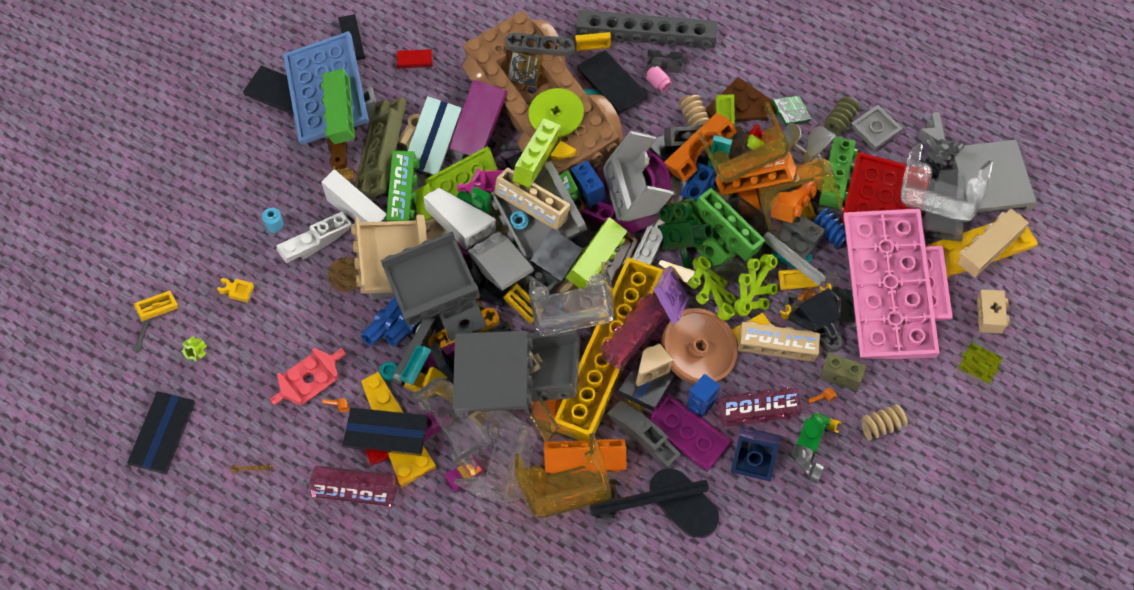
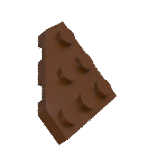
[705,77,777,122]

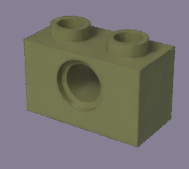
[819,352,867,391]

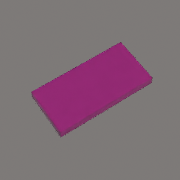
[448,80,508,156]
[648,394,732,472]

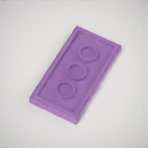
[653,266,689,324]

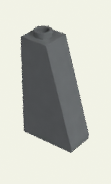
[922,169,964,241]

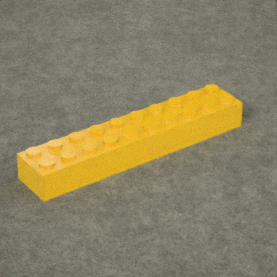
[553,257,663,440]

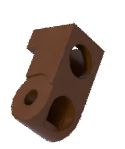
[327,138,348,173]

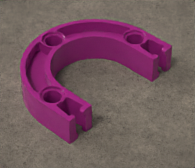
[581,151,672,233]

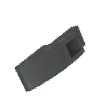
[606,401,680,469]

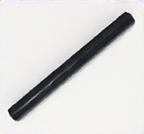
[589,480,709,516]

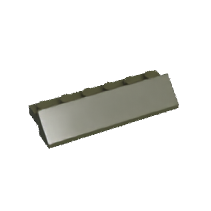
[354,97,407,200]

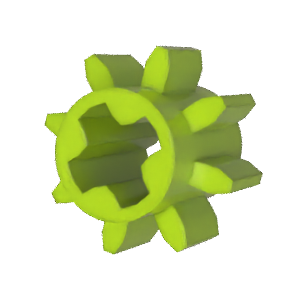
[181,336,207,362]

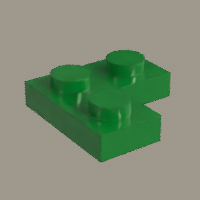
[457,187,494,217]

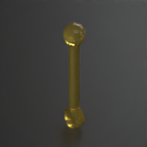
[231,463,273,473]

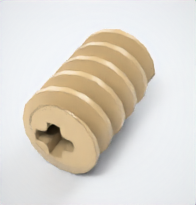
[678,95,709,127]
[862,404,908,441]

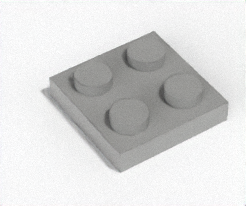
[850,105,903,151]

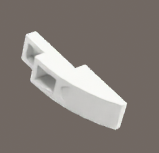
[276,212,351,263]

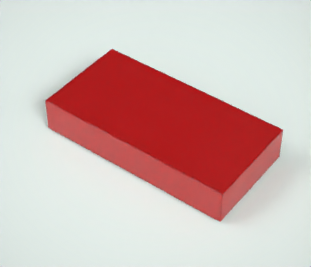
[397,49,433,69]

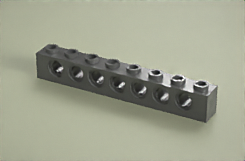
[576,10,717,49]

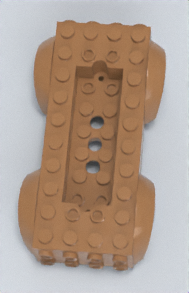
[461,10,623,179]

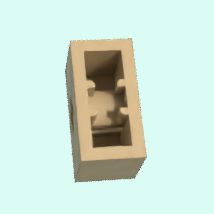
[977,290,1010,334]

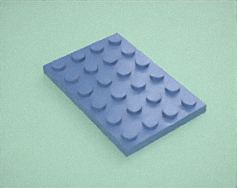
[283,31,369,145]

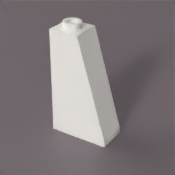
[322,170,387,222]
[424,188,496,250]

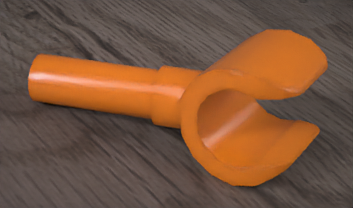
[808,388,837,404]
[322,398,349,412]

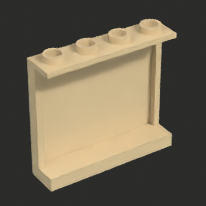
[351,215,427,294]

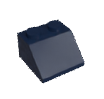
[731,427,780,482]

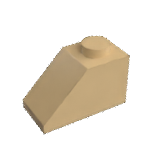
[636,344,673,387]

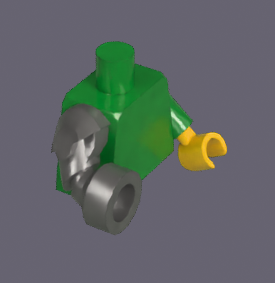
[793,413,842,484]

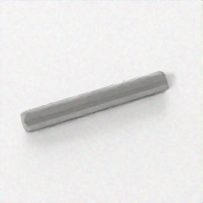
[763,232,826,285]

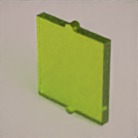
[958,342,1003,384]

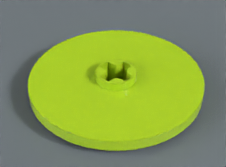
[529,88,584,137]

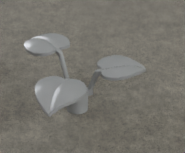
[771,123,836,197]

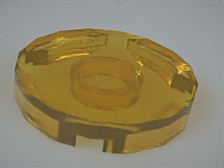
[328,257,359,292]

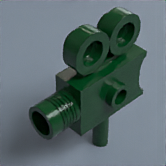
[657,200,713,269]

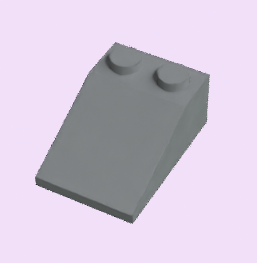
[468,232,534,290]

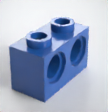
[679,163,718,201]
[687,373,720,417]

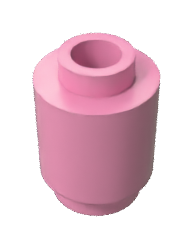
[646,67,672,93]

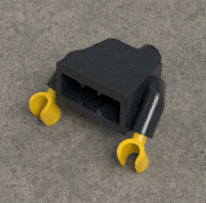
[780,283,841,338]

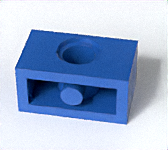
[571,161,606,207]

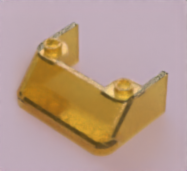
[698,102,789,183]
[758,159,844,233]
[515,433,611,518]

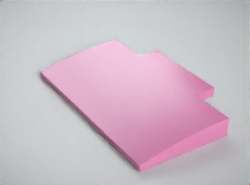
[843,209,953,359]

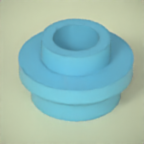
[509,211,529,230]

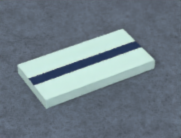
[408,96,462,175]

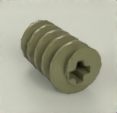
[824,97,861,136]

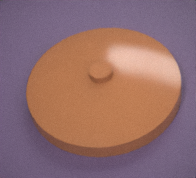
[662,308,737,384]

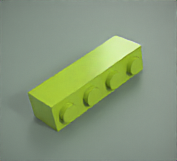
[512,118,561,188]
[565,217,627,292]

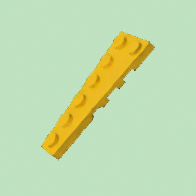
[361,372,436,488]

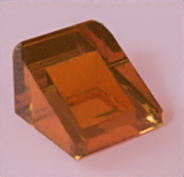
[798,287,818,302]

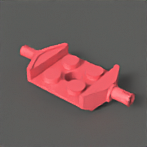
[269,348,346,406]

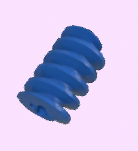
[814,207,847,249]

